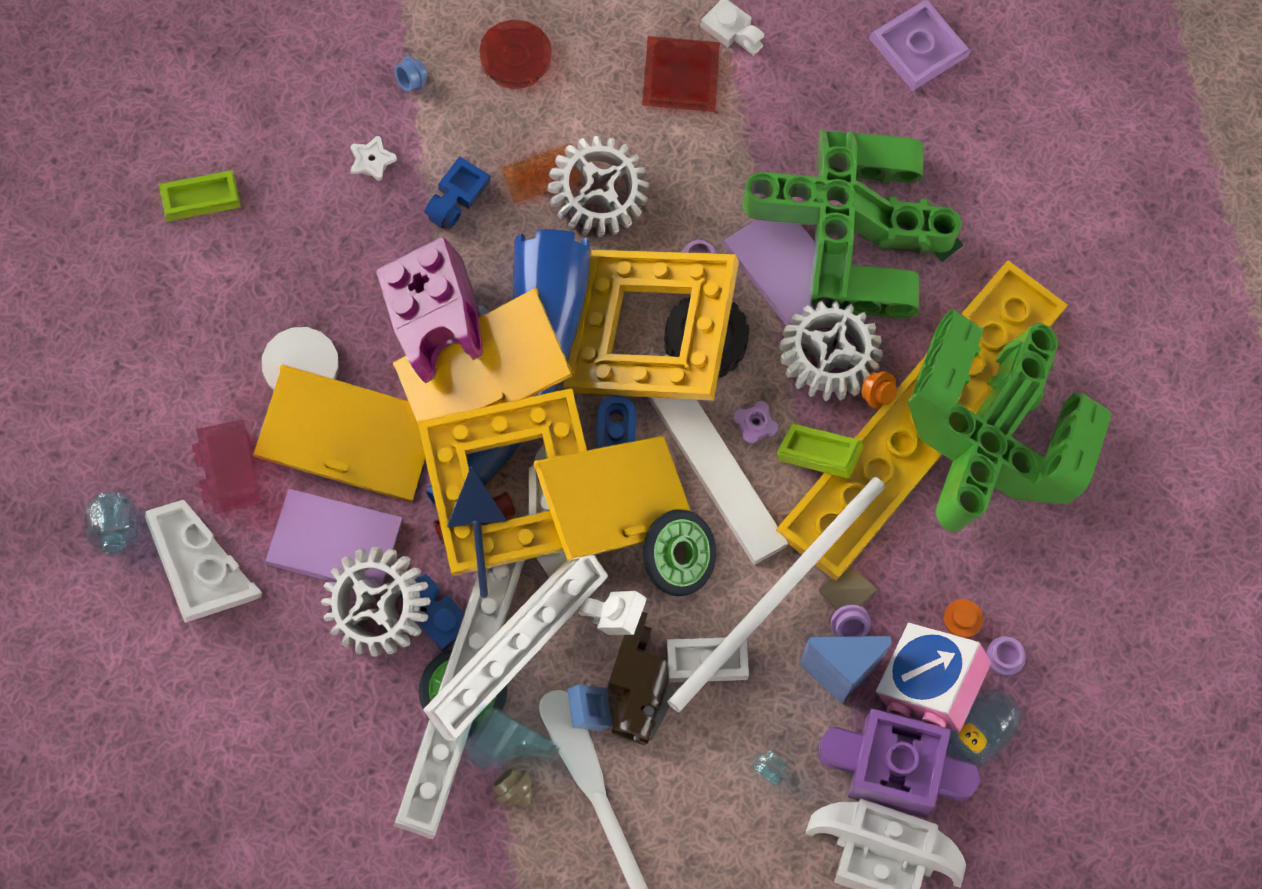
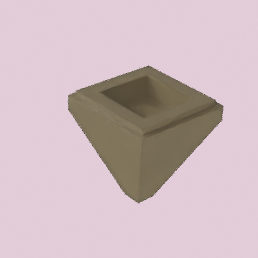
[819,566,877,611]

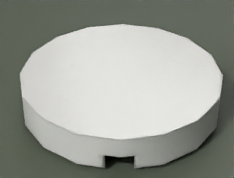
[262,327,339,392]

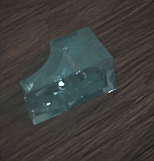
[464,703,560,770]

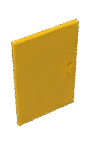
[393,288,573,423]
[253,364,425,502]
[534,436,691,561]

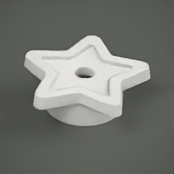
[350,136,397,181]

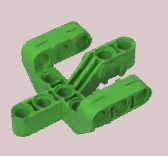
[742,129,962,318]
[908,309,1112,532]

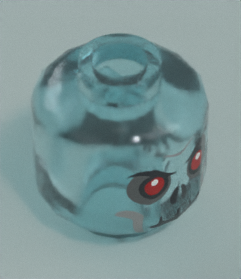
[85,492,139,554]

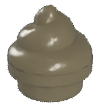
[491,766,533,808]

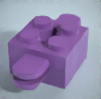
[818,709,980,818]

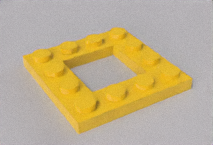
[563,250,739,401]
[418,388,587,576]

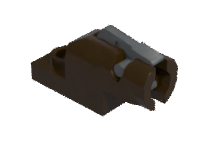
[607,611,675,745]

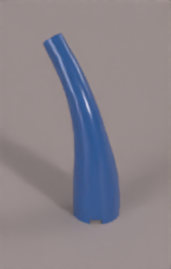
[426,229,590,505]

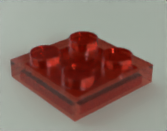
[642,36,720,112]

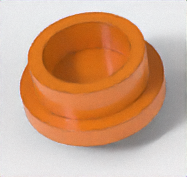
[861,371,897,410]
[943,599,984,639]

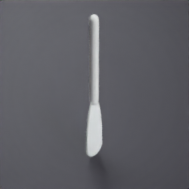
[539,690,648,889]

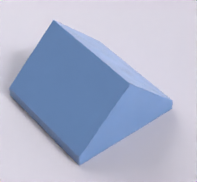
[800,636,891,704]

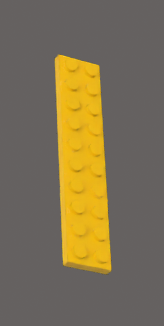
[776,260,1068,581]

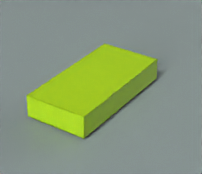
[159,170,241,222]
[776,423,864,479]

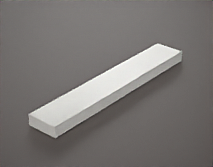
[648,354,788,565]
[423,555,608,741]

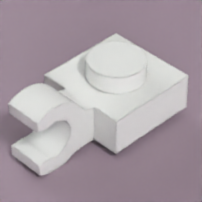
[700,0,764,56]
[578,591,647,635]

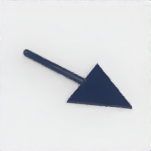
[447,466,507,598]

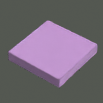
[869,0,971,91]

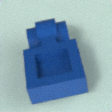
[424,156,491,229]
[400,574,464,652]

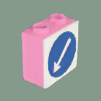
[876,623,992,732]

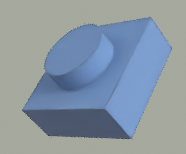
[567,684,613,731]

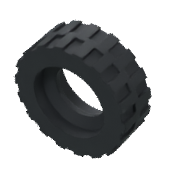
[664,297,749,378]

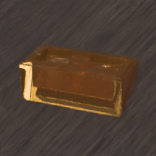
[499,143,580,203]

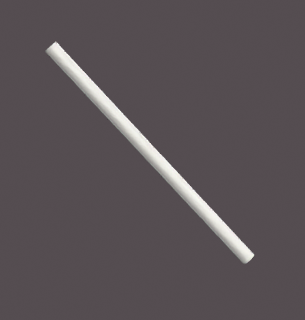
[667,477,885,712]

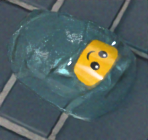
[947,689,1023,769]

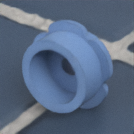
[395,56,428,92]

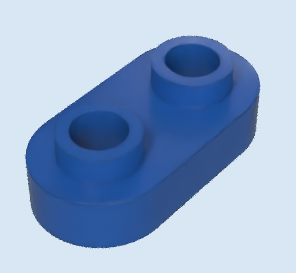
[596,395,636,449]

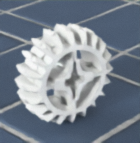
[548,136,649,237]
[779,300,883,401]
[321,547,431,657]

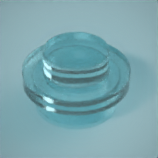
[751,750,789,787]

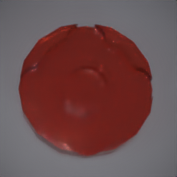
[479,19,552,89]

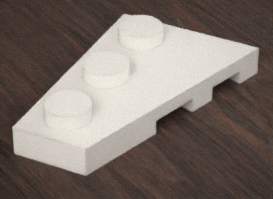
[145,500,262,623]

